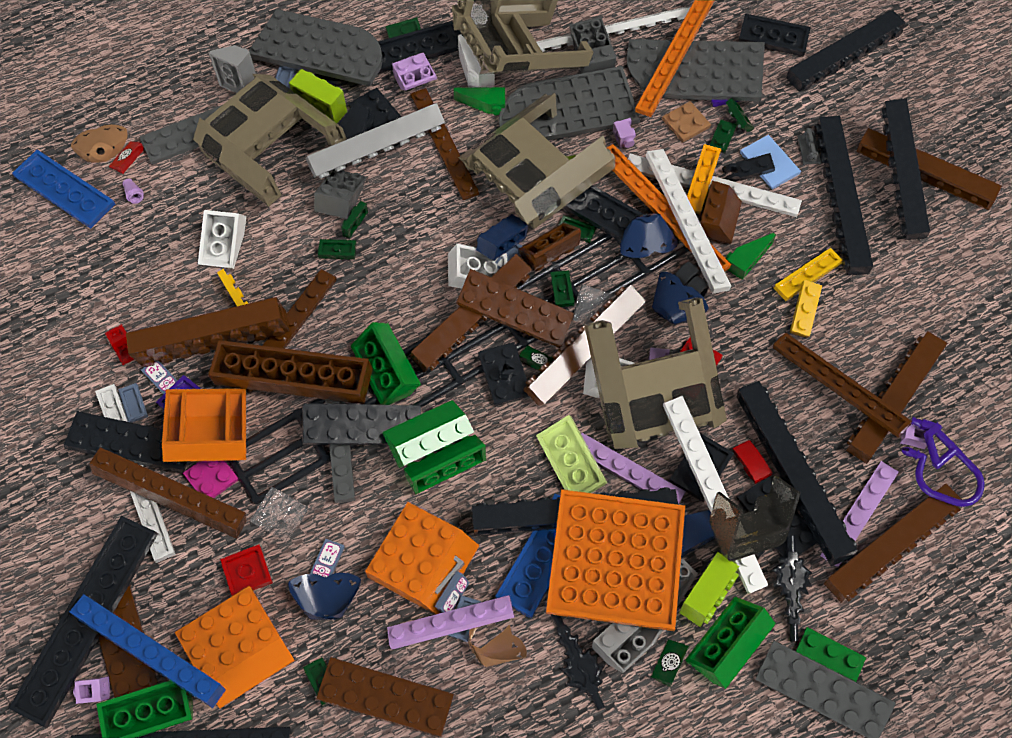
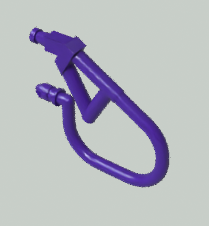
[901,416,985,507]

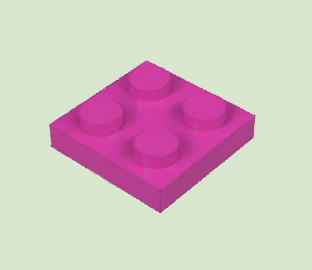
[183,461,239,498]

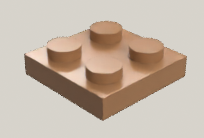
[662,101,711,143]

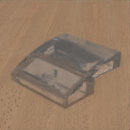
[572,284,616,324]
[250,487,309,543]

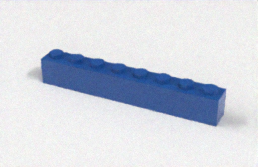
[70,594,226,709]

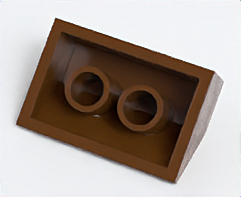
[699,180,742,244]
[518,223,581,271]

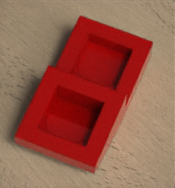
[105,324,134,366]
[732,440,772,483]

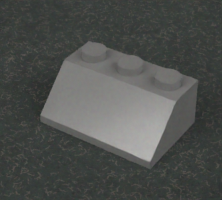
[209,45,256,93]

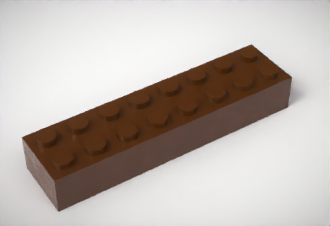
[126,297,290,367]
[208,340,373,404]

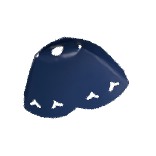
[620,213,679,258]
[652,272,709,324]
[288,573,361,620]

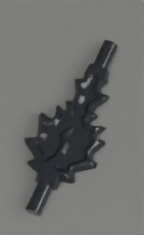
[772,536,812,642]
[551,614,605,711]

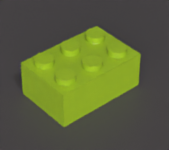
[289,69,347,123]
[679,552,739,627]

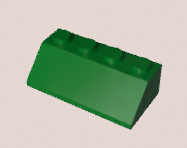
[351,322,421,405]
[382,400,474,468]
[404,435,486,495]
[685,597,776,689]
[96,681,193,738]

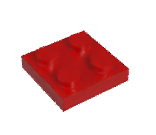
[220,544,273,596]

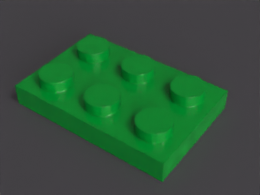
[796,627,867,681]

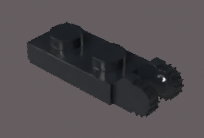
[722,153,775,181]

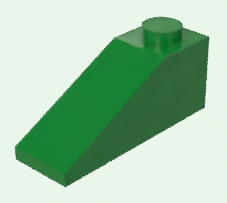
[454,87,505,115]
[726,233,776,280]

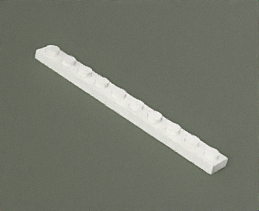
[536,7,691,52]
[646,149,731,294]
[628,154,802,217]
[95,384,176,563]
[663,396,768,594]

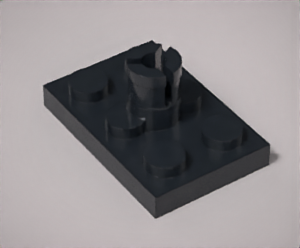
[478,342,530,407]

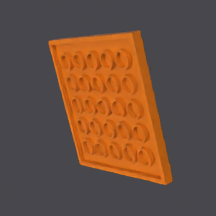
[546,489,685,631]

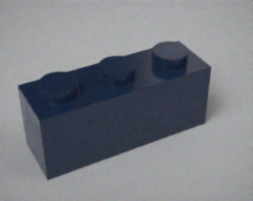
[476,214,529,261]

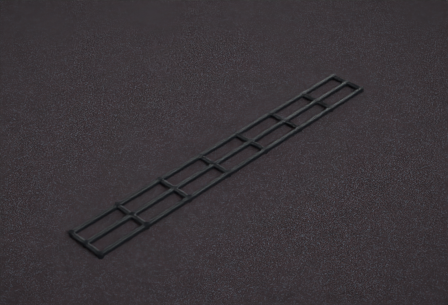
[229,209,709,505]

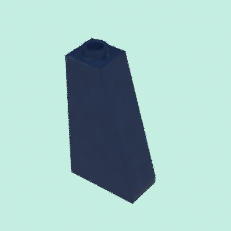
[681,510,721,558]

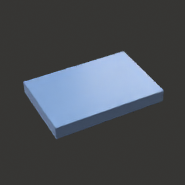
[740,135,801,190]

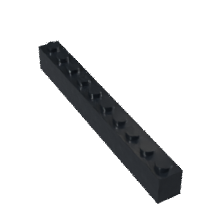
[814,116,873,275]
[736,381,857,566]
[472,487,678,536]

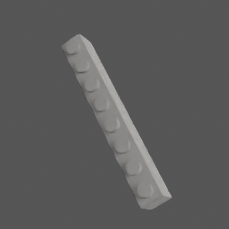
[306,103,445,179]

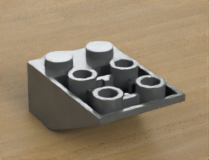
[569,17,616,73]
[314,170,367,219]

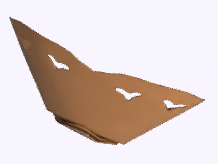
[71,124,127,163]
[468,625,527,667]

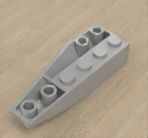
[592,559,698,673]

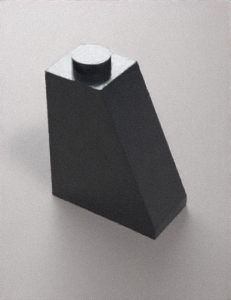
[338,102,374,140]

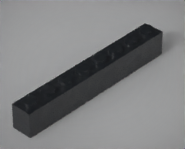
[786,10,906,92]
[880,98,930,240]

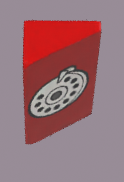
[109,141,144,174]

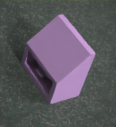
[392,53,437,90]

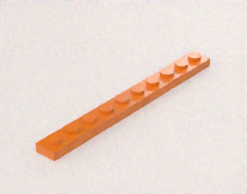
[635,0,715,117]
[607,144,731,272]

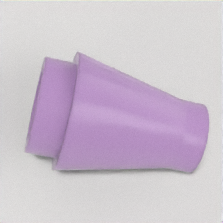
[122,179,144,204]

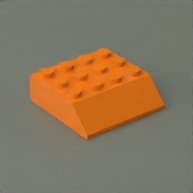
[162,389,246,462]
[365,502,480,615]
[175,586,295,709]

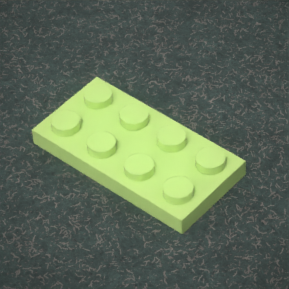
[536,415,607,493]

